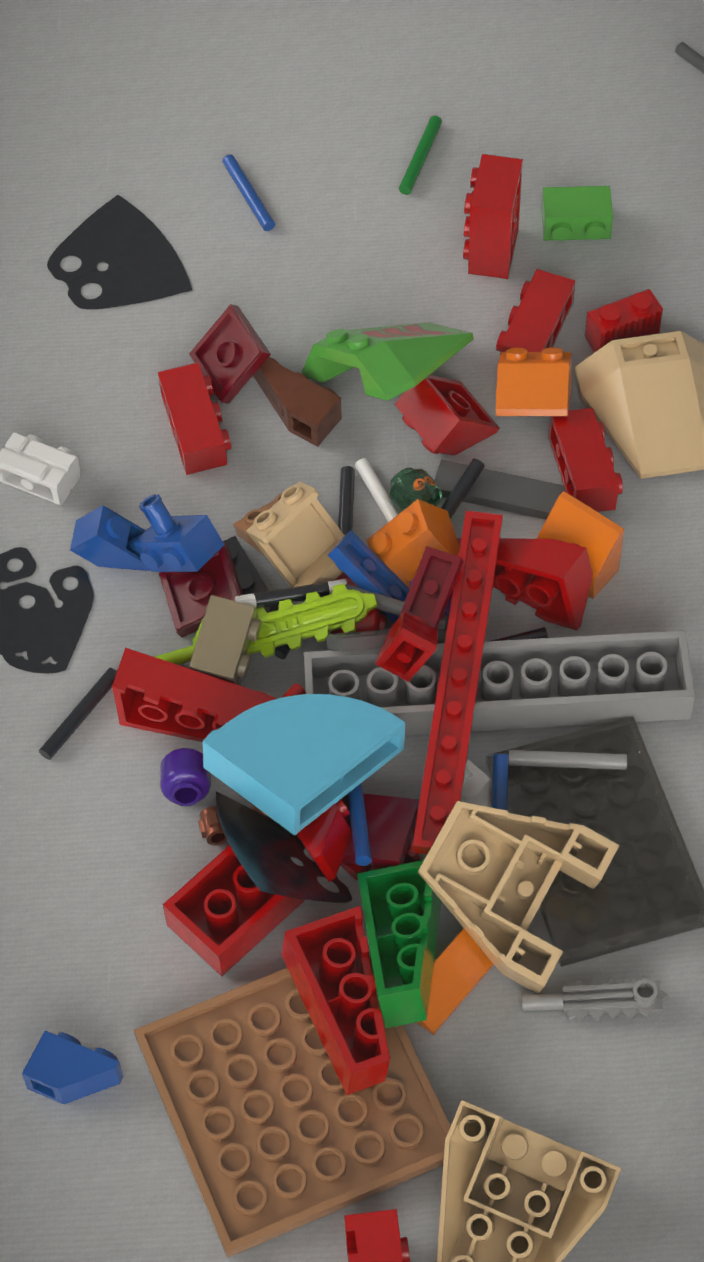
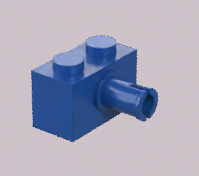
[134,494,225,572]

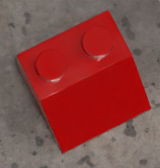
[395,375,500,456]

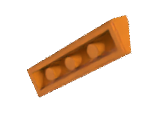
[416,928,494,1035]

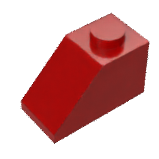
[375,612,438,682]
[296,799,352,882]

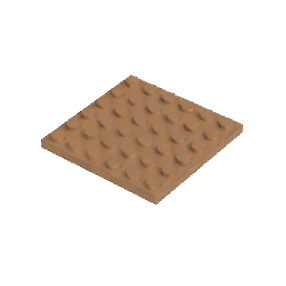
[134,956,451,1258]

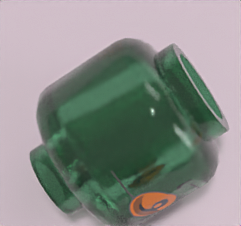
[388,467,443,513]

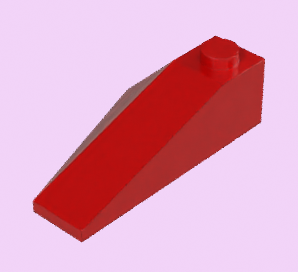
[457,538,593,631]

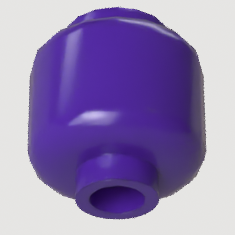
[160,748,211,806]

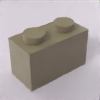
[189,595,262,685]

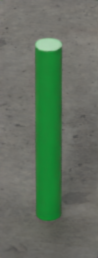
[399,115,442,195]

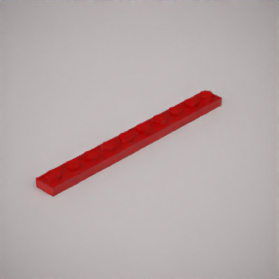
[412,511,503,854]

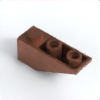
[253,357,342,447]

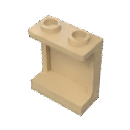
[246,481,345,587]

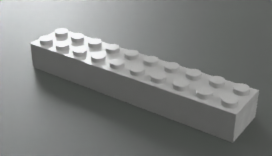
[304,630,695,736]

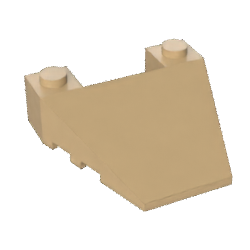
[418,801,619,994]

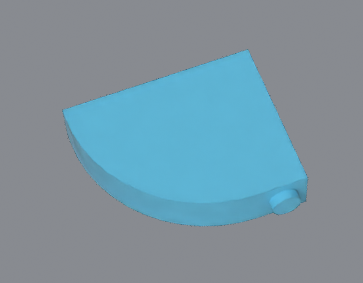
[203,694,405,835]

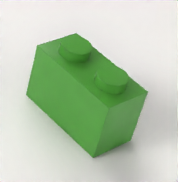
[541,186,613,241]

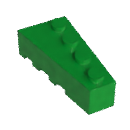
[357,860,442,1028]

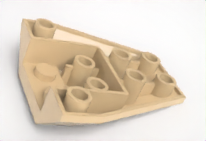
[574,331,704,479]
[436,1100,622,1262]

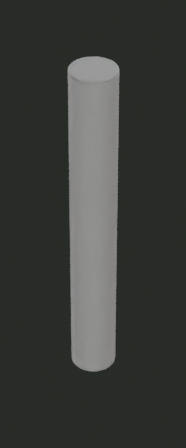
[509,750,627,770]

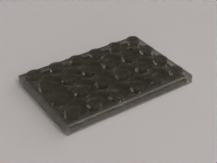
[486,716,704,967]

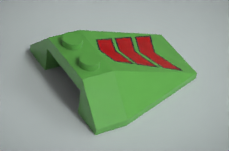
[302,323,474,401]

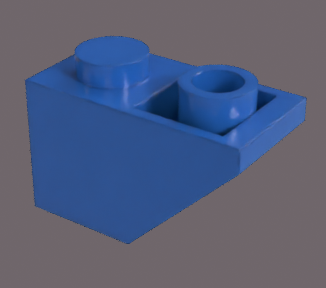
[70,505,150,571]
[22,1030,123,1104]

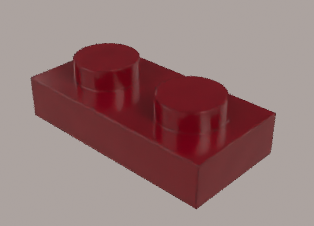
[399,546,464,630]

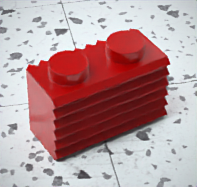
[584,289,663,353]

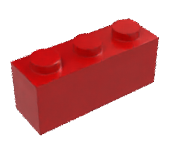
[496,269,576,354]
[158,362,232,475]
[548,408,623,512]

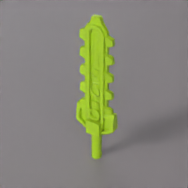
[153,584,378,665]

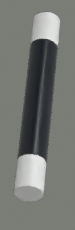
[235,579,347,608]

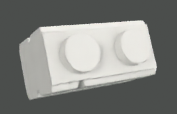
[0,432,81,505]

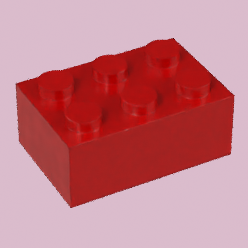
[463,154,523,279]
[162,845,305,977]

